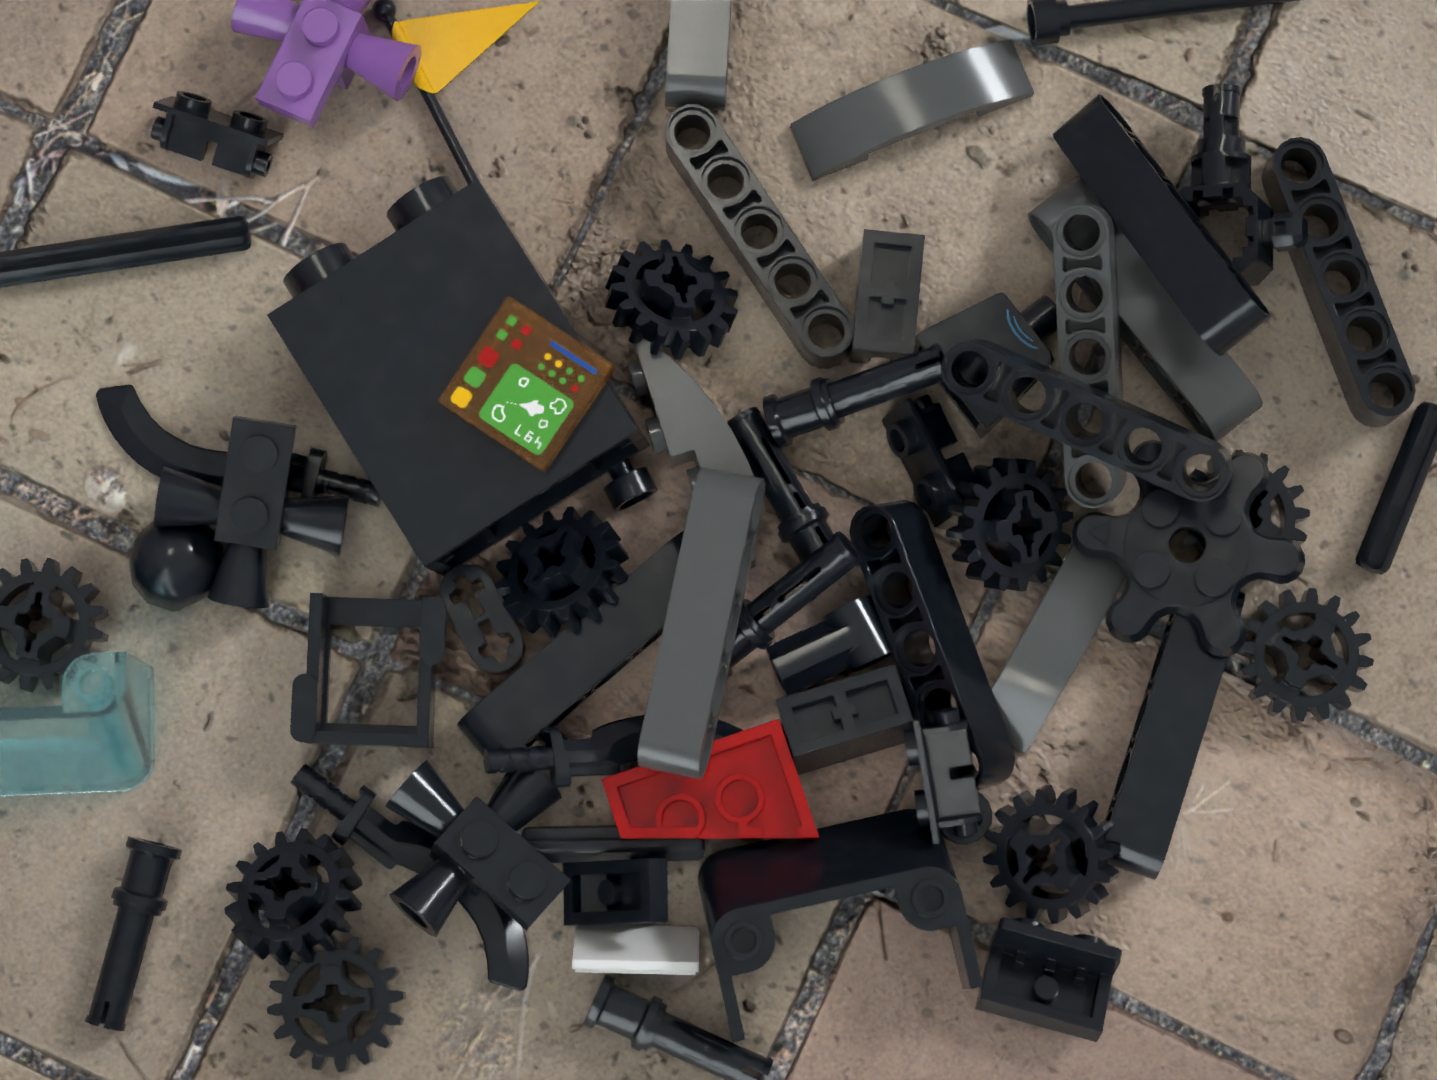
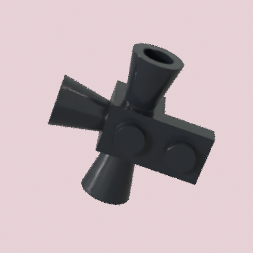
[154,416,349,608]
[385,760,571,937]

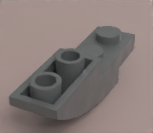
[626,339,756,569]

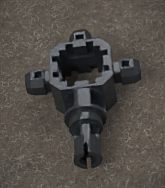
[1179,84,1308,286]

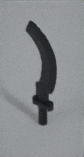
[96,384,382,507]
[484,715,744,788]
[291,764,529,991]

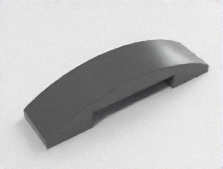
[790,39,1034,181]
[991,543,1126,754]

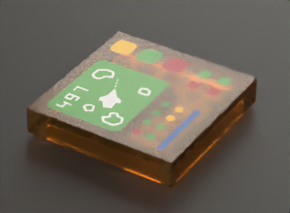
[438,296,615,473]

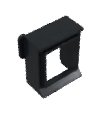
[290,593,447,748]

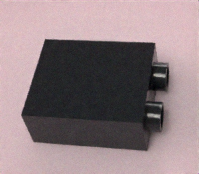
[267,176,650,576]

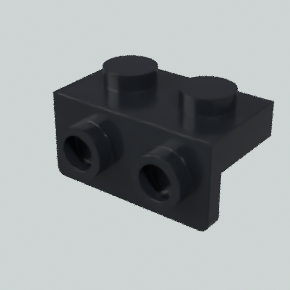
[975,917,1122,1042]

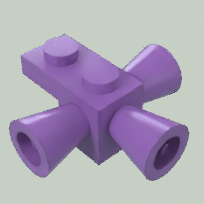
[231,0,421,128]

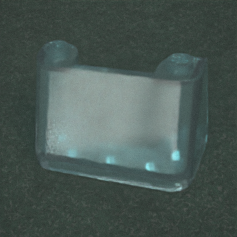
[0,652,155,796]

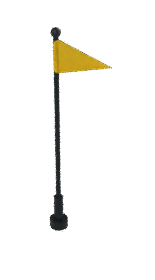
[373,0,658,512]

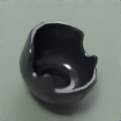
[129,521,224,611]

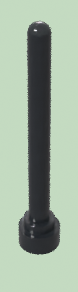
[1026,0,1300,46]

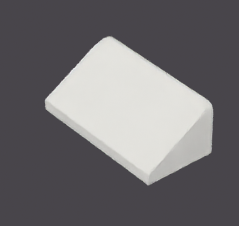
[572,925,700,975]

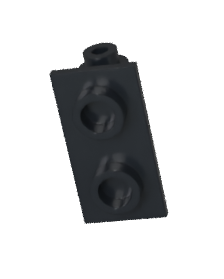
[151,91,284,179]
[881,395,976,528]
[904,707,983,844]

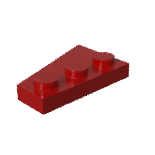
[601,719,820,839]

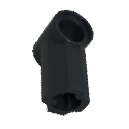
[765,594,892,696]

